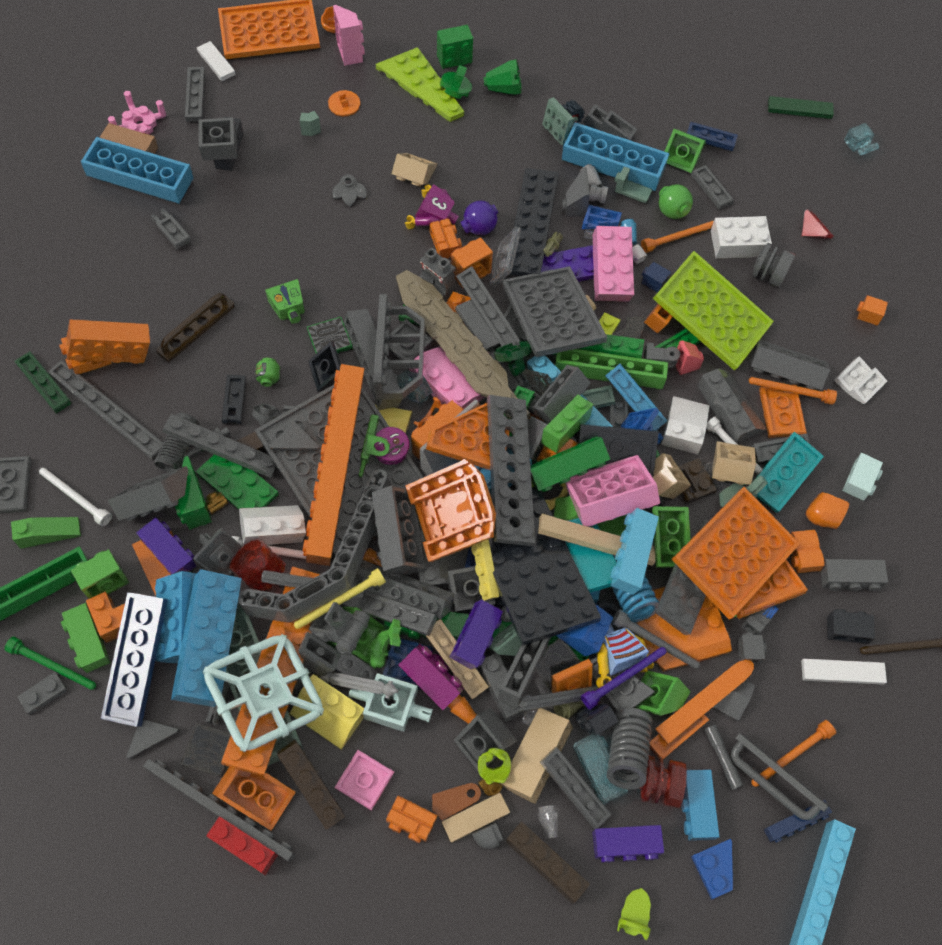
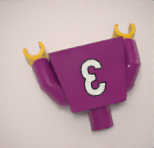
[405,184,459,229]

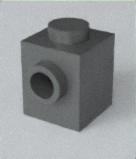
[737,632,767,665]

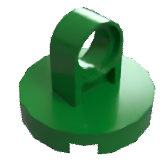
[440,65,472,98]

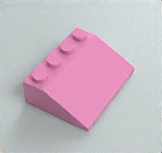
[409,346,485,410]
[565,455,660,527]

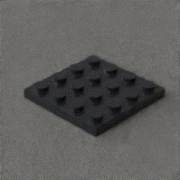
[578,424,659,477]

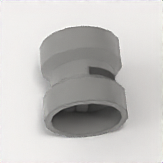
[589,184,608,204]

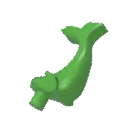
[368,619,401,669]

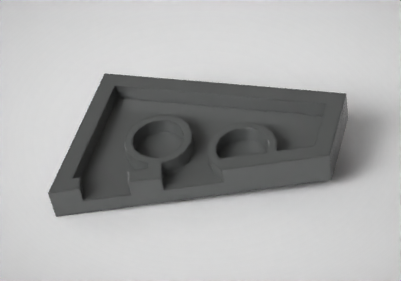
[591,656,656,711]

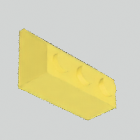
[290,674,364,750]

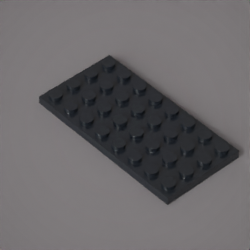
[489,486,601,646]

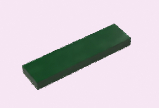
[768,96,834,119]
[14,351,72,414]

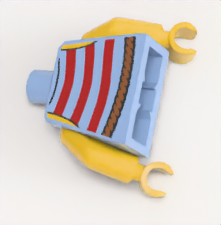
[596,624,654,688]

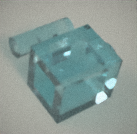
[844,123,879,155]

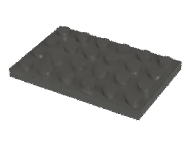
[502,266,607,357]

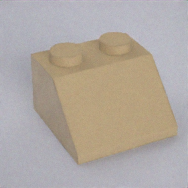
[392,153,438,187]
[712,441,756,485]

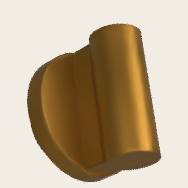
[205,491,228,514]
[478,779,503,796]

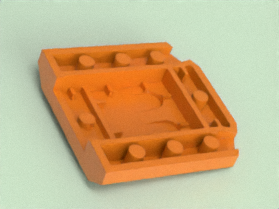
[405,459,496,562]
[635,587,732,672]

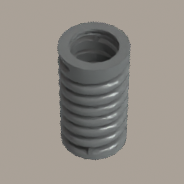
[607,708,653,789]

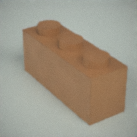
[100,123,158,154]

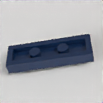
[687,122,738,151]

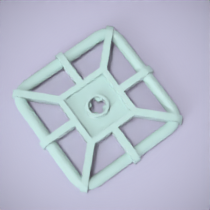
[203,634,324,752]

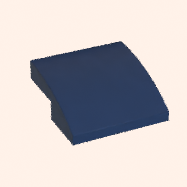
[383,638,434,691]

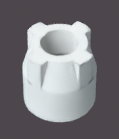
[632,244,647,264]

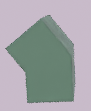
[300,111,321,136]

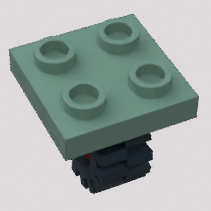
[542,97,585,145]

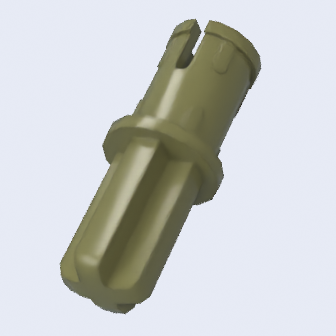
[543,232,563,257]

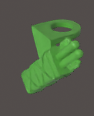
[359,414,390,477]

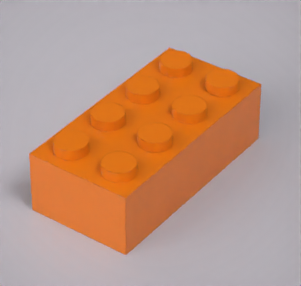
[66,319,150,364]

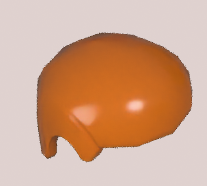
[321,7,336,33]

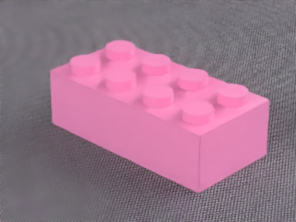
[593,226,634,302]

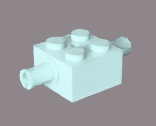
[348,673,433,732]

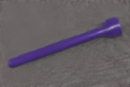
[581,647,667,710]

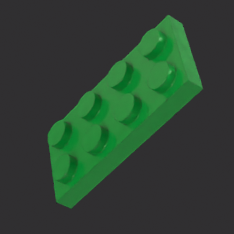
[196,454,279,510]

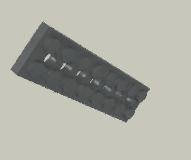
[487,395,535,546]

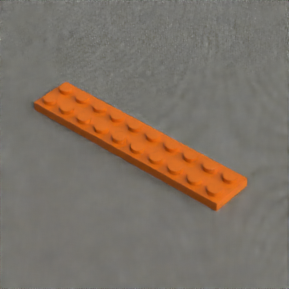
[221,566,321,777]

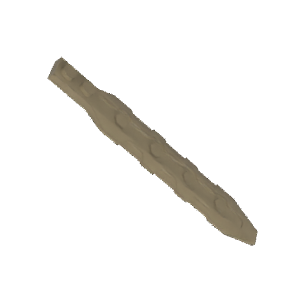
[396,270,530,420]

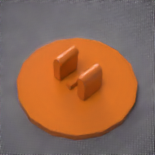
[328,90,360,117]

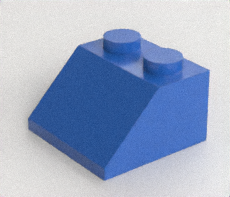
[556,605,613,656]

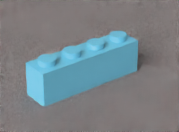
[610,508,659,595]

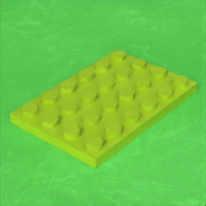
[653,251,774,370]

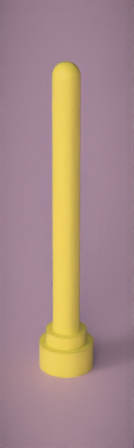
[294,568,386,629]

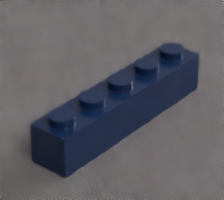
[763,800,832,843]

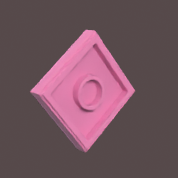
[334,750,394,811]

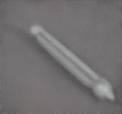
[319,672,398,699]

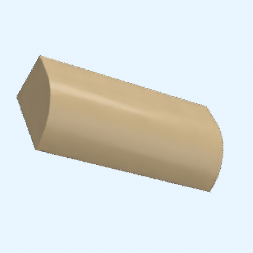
[501,708,573,804]

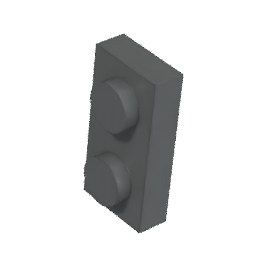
[17,672,68,715]

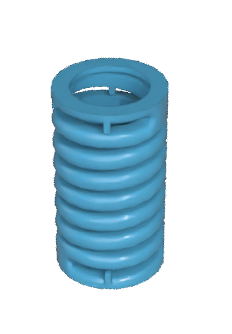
[611,554,659,622]

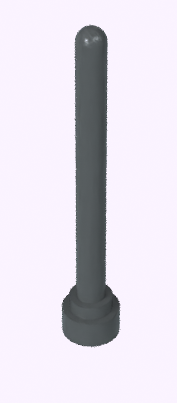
[611,609,701,669]

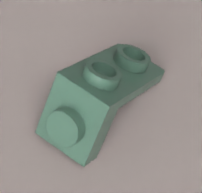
[614,167,652,203]

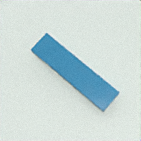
[605,364,667,431]

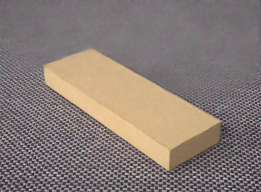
[442,793,510,843]

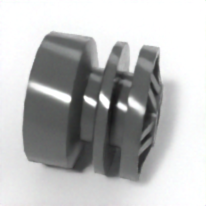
[752,242,796,288]

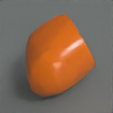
[806,492,850,529]

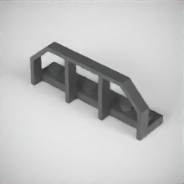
[373,294,425,400]

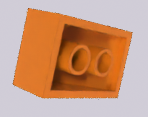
[212,767,296,831]

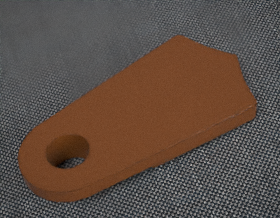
[432,783,481,821]

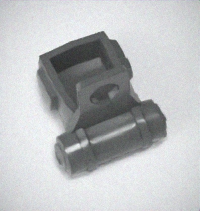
[309,602,370,656]

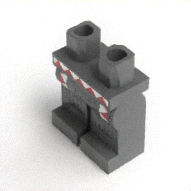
[419,248,456,299]

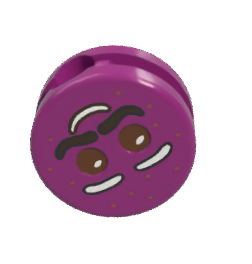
[374,427,409,465]

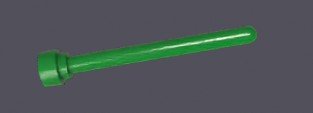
[4,636,96,690]

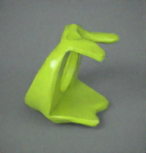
[478,748,511,785]

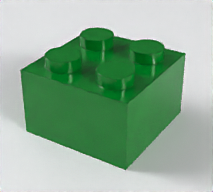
[437,25,473,69]

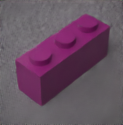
[399,644,464,710]

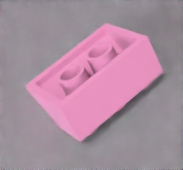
[333,5,365,66]

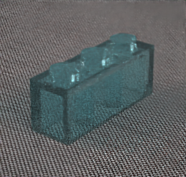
[573,734,628,805]

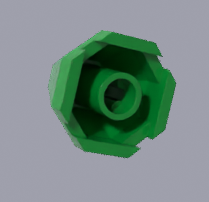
[483,59,522,94]

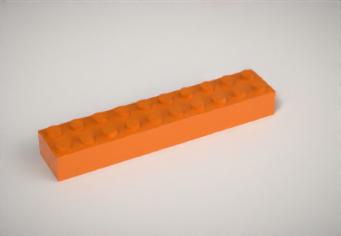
[303,364,364,566]

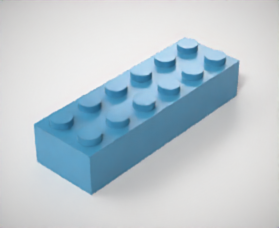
[562,122,669,191]
[81,137,194,203]
[171,569,242,707]

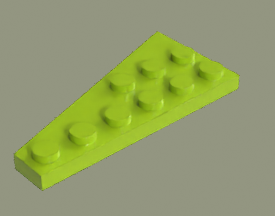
[376,47,464,122]

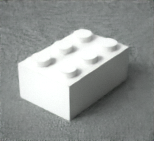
[711,216,772,259]

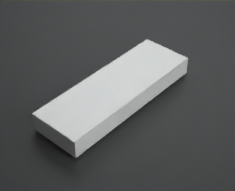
[197,41,236,81]

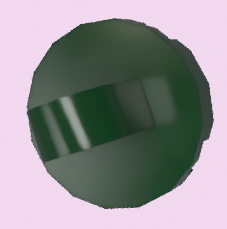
[494,341,532,376]

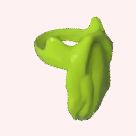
[617,888,651,940]

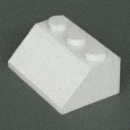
[239,505,306,546]

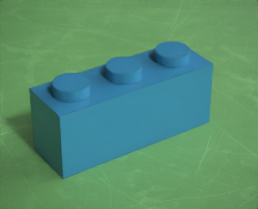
[679,770,719,841]

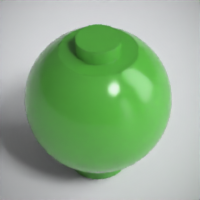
[659,184,693,219]

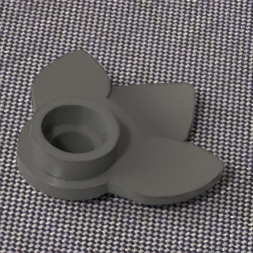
[333,174,367,207]

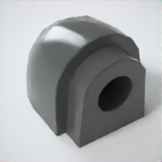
[472,822,504,849]

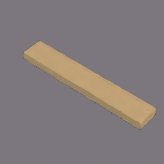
[538,514,655,566]

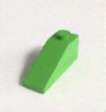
[11,517,81,549]

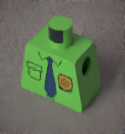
[265,279,305,324]

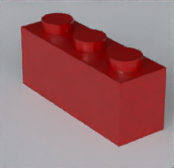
[206,816,278,875]

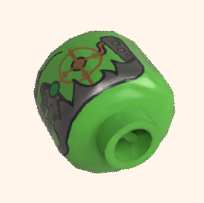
[255,358,280,387]

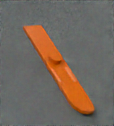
[655,660,754,744]

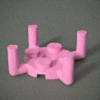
[108,91,166,135]

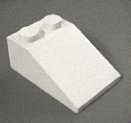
[661,396,709,455]

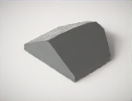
[713,677,755,722]

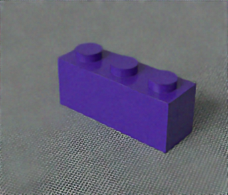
[136,518,196,575]
[449,600,503,669]
[592,825,664,863]

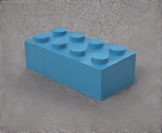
[155,571,196,663]

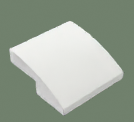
[834,356,887,404]

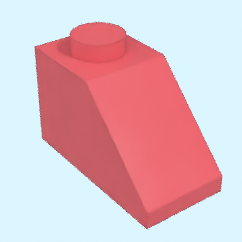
[676,341,704,375]

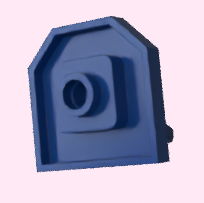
[620,408,663,444]

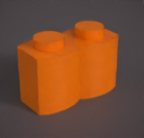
[791,530,825,573]

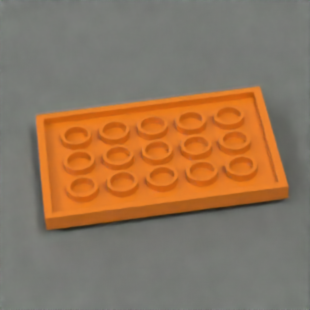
[218,0,320,59]
[672,487,800,620]

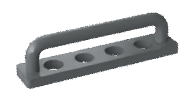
[731,733,829,820]

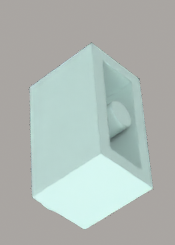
[842,453,883,501]

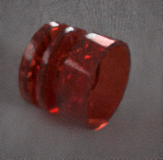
[230,538,286,591]
[640,755,687,809]

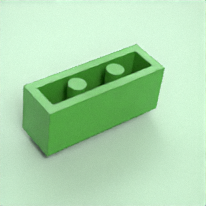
[541,395,594,453]
[61,603,111,673]

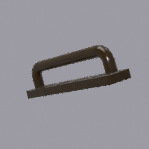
[156,293,235,362]

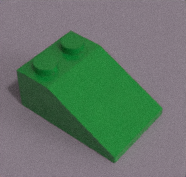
[175,456,212,530]

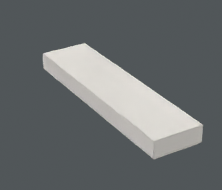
[801,659,887,685]

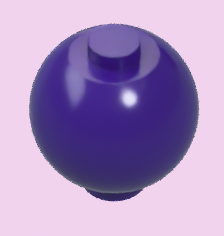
[460,200,499,236]

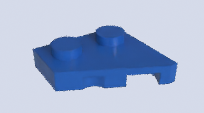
[582,205,622,229]
[691,839,733,900]

